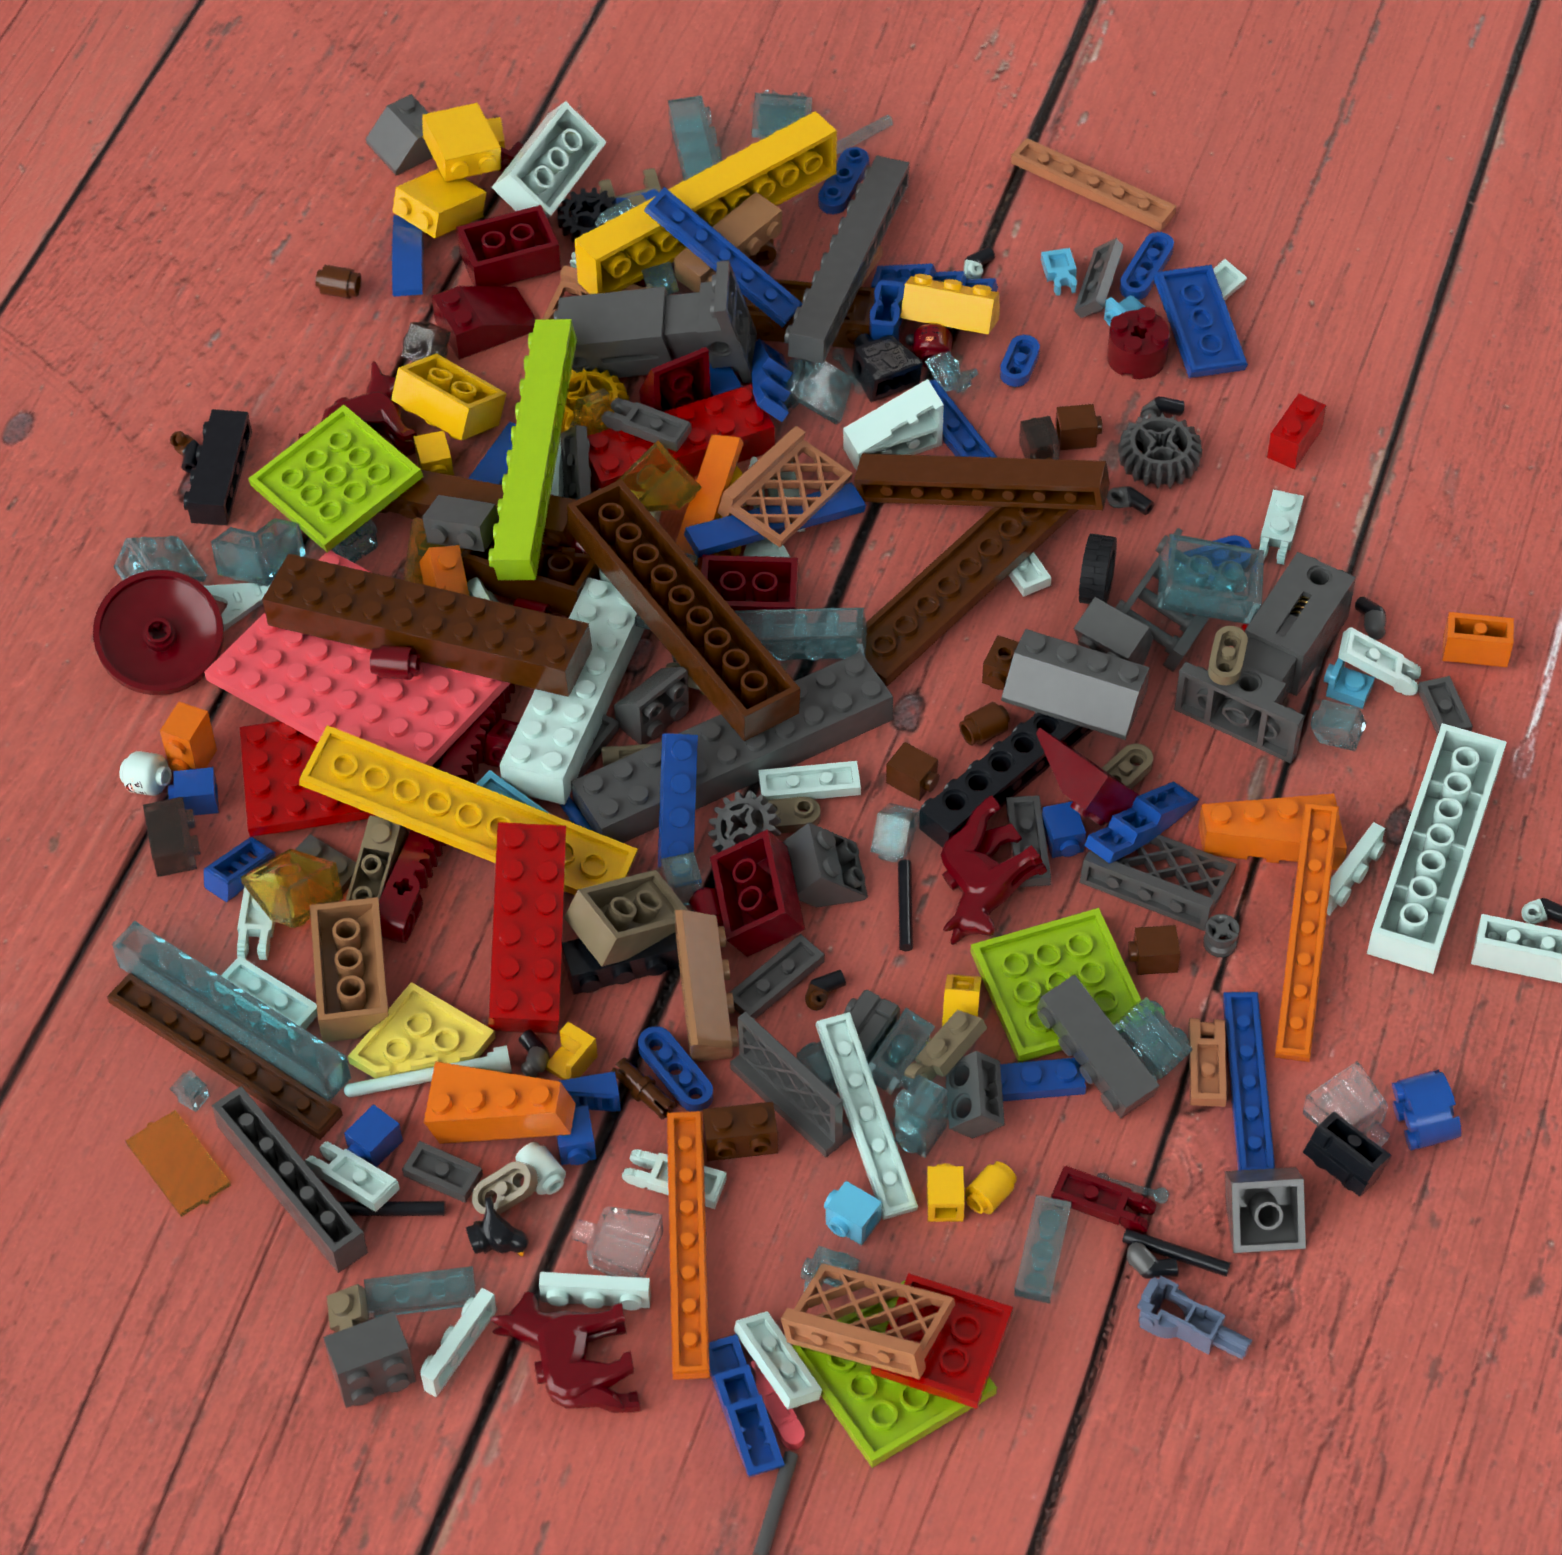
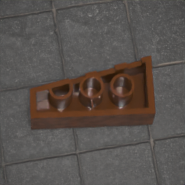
[461,539,600,617]

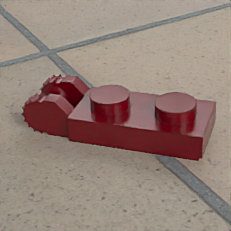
[1051,1166,1157,1234]

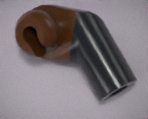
[170,431,199,473]
[805,970,846,1011]

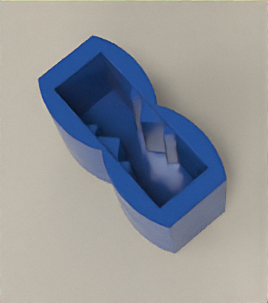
[870,280,904,341]

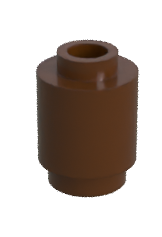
[315,265,362,299]
[959,702,1010,745]

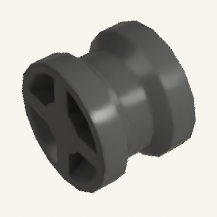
[1203,914,1239,957]

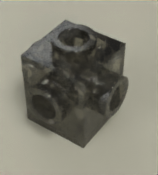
[401,321,451,362]

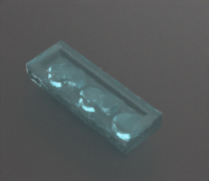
[1014,1195,1072,1303]
[364,1266,476,1318]

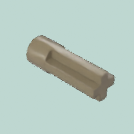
[602,743,655,767]

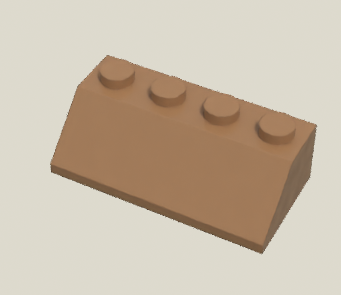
[310,897,389,1043]
[675,910,739,1062]

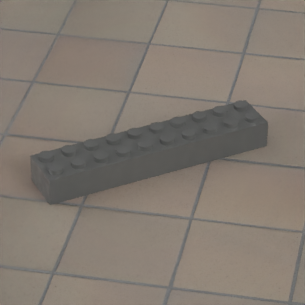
[571,651,893,843]

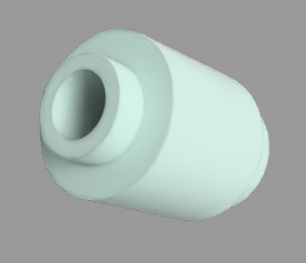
[515,1142,566,1195]

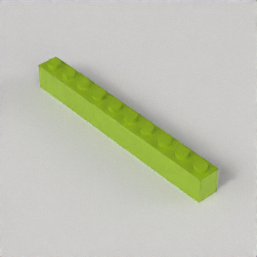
[488,319,577,580]

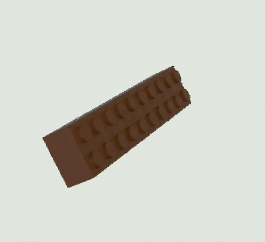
[567,479,800,742]
[262,553,592,697]

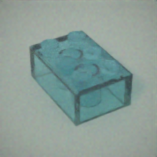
[1157,534,1264,624]

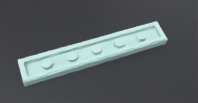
[815,1012,918,1220]

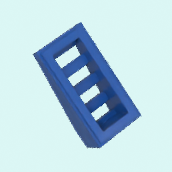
[204,837,276,902]
[560,1071,621,1111]

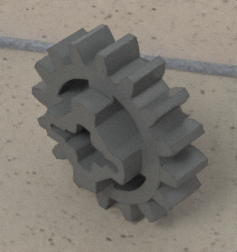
[708,791,781,852]

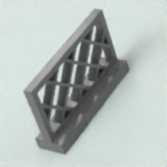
[1079,823,1237,931]
[730,1011,852,1158]

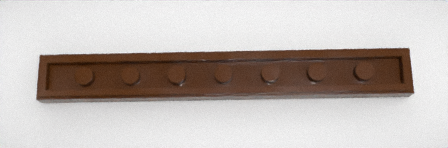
[107,973,343,1140]

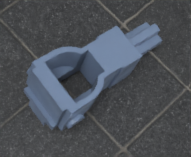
[1137,1276,1252,1360]

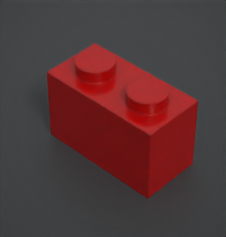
[1267,393,1326,470]

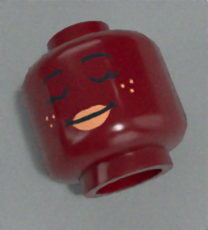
[913,323,952,369]

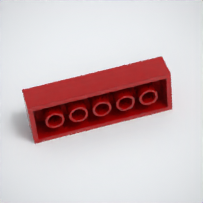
[587,384,775,494]
[488,822,566,1034]

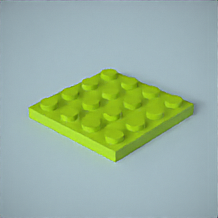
[248,405,424,553]
[970,908,1150,1063]
[792,1281,997,1468]

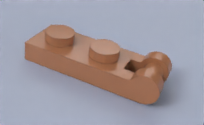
[1188,1018,1227,1107]

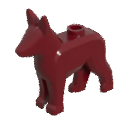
[320,361,417,457]
[940,795,1047,945]
[490,1291,641,1413]

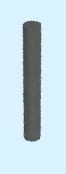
[753,1451,799,1555]

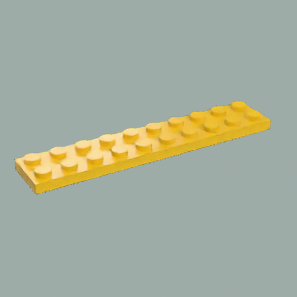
[299,725,638,895]

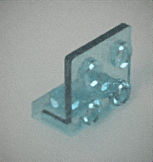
[784,357,853,424]
[114,536,207,582]

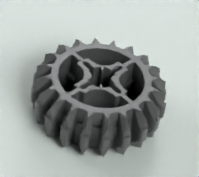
[1118,412,1202,489]

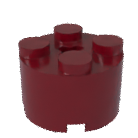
[1107,307,1170,379]

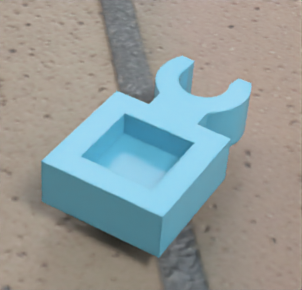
[1041,248,1077,296]

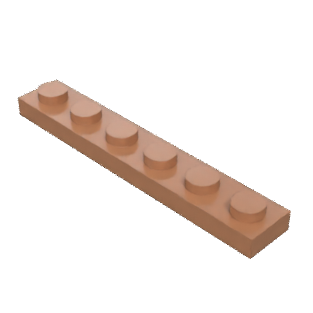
[1011,138,1176,232]

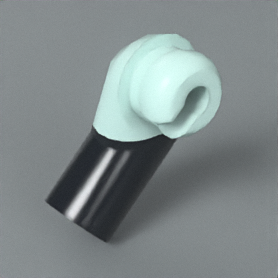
[963,246,995,279]
[1521,898,1562,924]

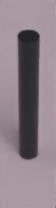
[898,859,913,951]
[339,1201,446,1216]
[1122,1228,1231,1277]

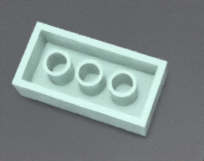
[491,101,607,218]

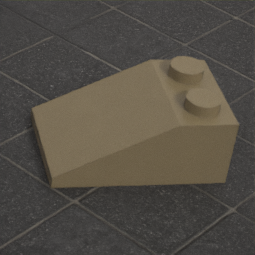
[564,869,689,967]

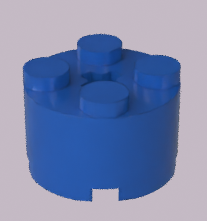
[1392,1069,1462,1150]

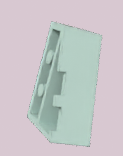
[843,379,944,471]

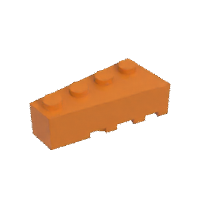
[1198,793,1347,871]
[424,1061,576,1144]

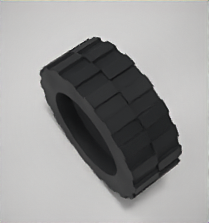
[1079,533,1117,604]

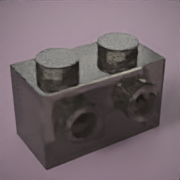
[143,797,201,877]

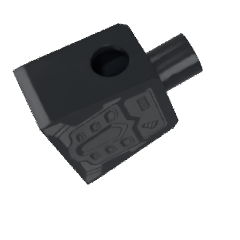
[852,333,923,402]

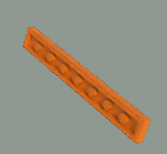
[1275,802,1339,1062]
[667,1111,710,1380]

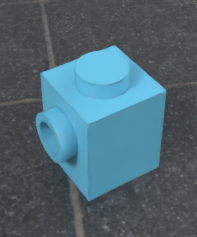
[824,1181,882,1246]

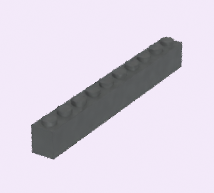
[784,155,910,364]

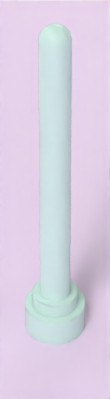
[344,1045,512,1097]

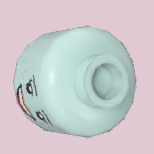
[119,751,172,796]

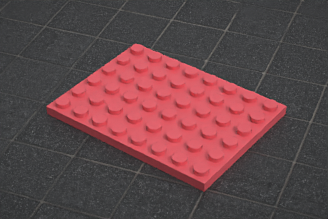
[204,551,511,767]

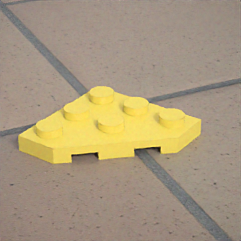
[348,982,495,1078]

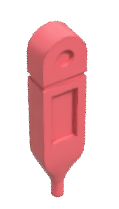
[750,1361,805,1450]

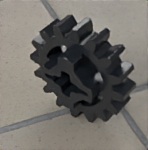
[557,187,621,242]

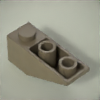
[346,815,409,901]

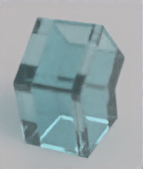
[170,1070,209,1112]

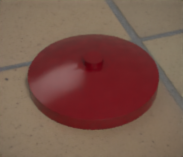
[93,570,224,695]

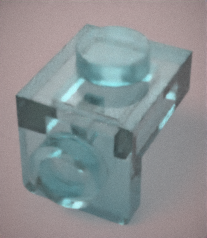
[800,1246,860,1292]

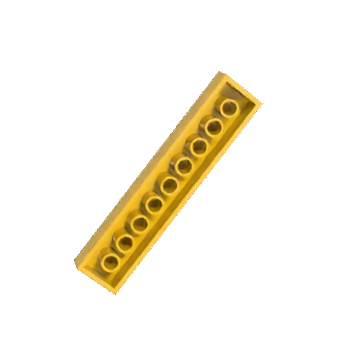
[574,111,837,294]

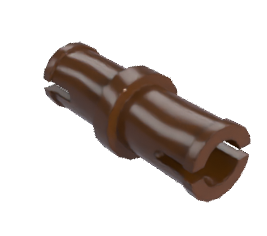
[611,1058,676,1119]

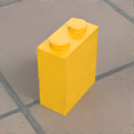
[422,103,501,182]
[393,168,487,238]

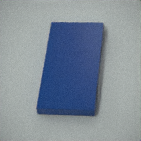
[1154,265,1248,378]

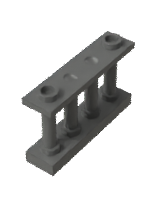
[1115,528,1242,672]

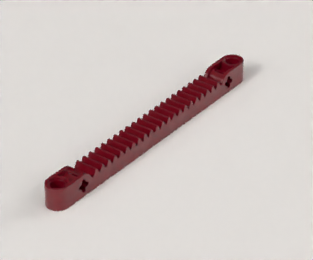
[379,597,551,943]

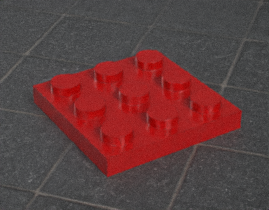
[871,1273,1013,1409]

